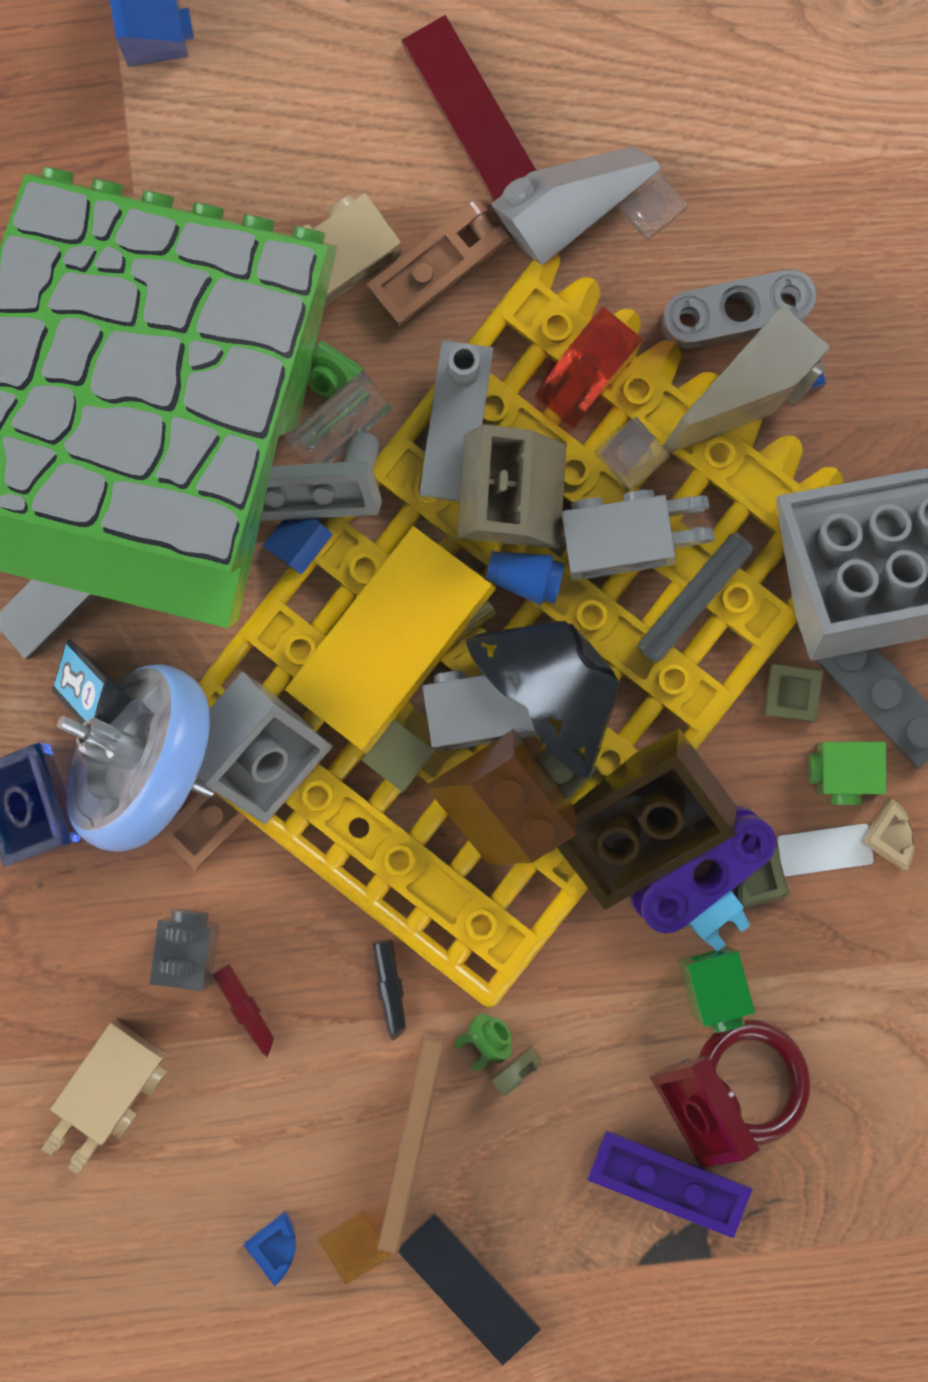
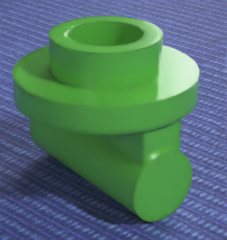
[308,340,364,399]

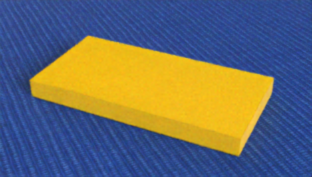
[285,526,496,754]

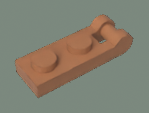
[366,198,511,327]

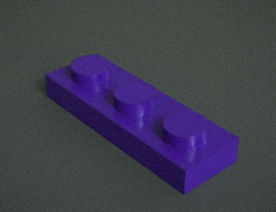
[587,1130,753,1238]

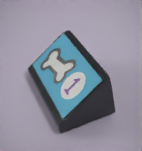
[52,639,132,725]

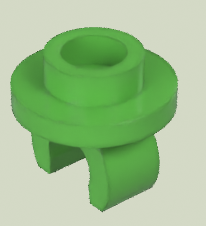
[454,1014,512,1071]

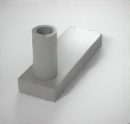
[419,340,493,502]
[260,432,382,521]

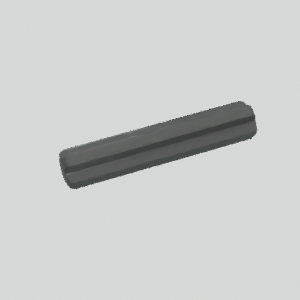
[637,532,753,663]

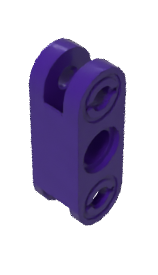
[630,806,776,934]

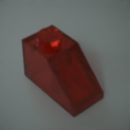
[534,306,643,429]

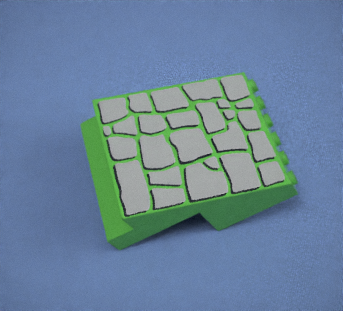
[0,166,337,628]

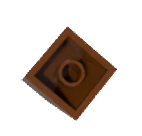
[427,729,576,865]

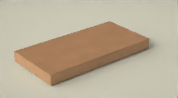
[377,1031,445,1254]

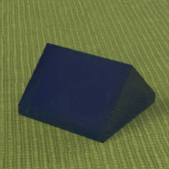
[0,743,81,867]

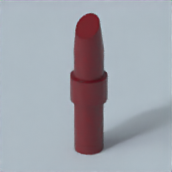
[212,964,274,1057]

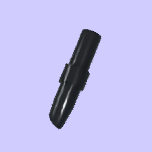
[372,940,406,1041]

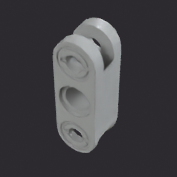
[660,270,816,351]

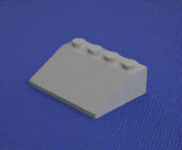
[776,468,928,661]

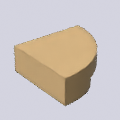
[860,799,914,870]

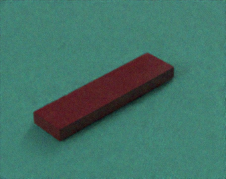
[401,15,537,202]

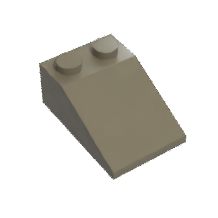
[662,305,831,453]

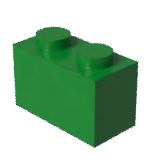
[679,947,755,1033]

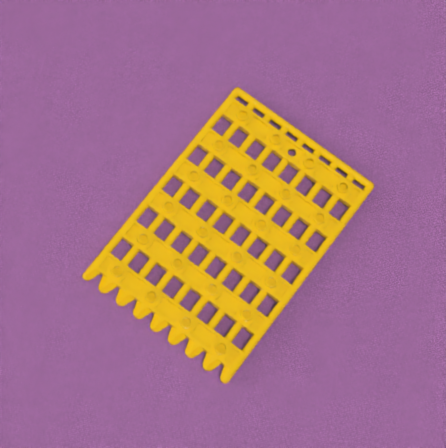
[197,253,843,1008]

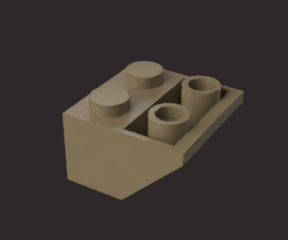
[457,424,566,549]

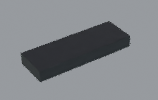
[397,1212,541,1366]

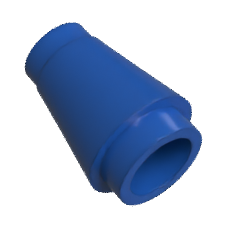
[485,550,565,606]

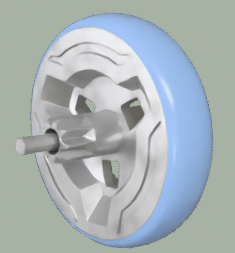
[57,664,214,852]

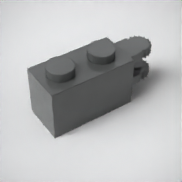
[149,909,219,991]

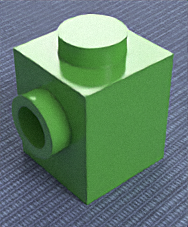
[808,742,886,805]

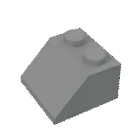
[197,671,333,824]

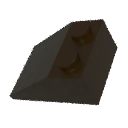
[557,728,737,910]

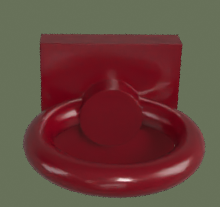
[650,1019,810,1167]

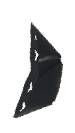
[466,621,621,779]

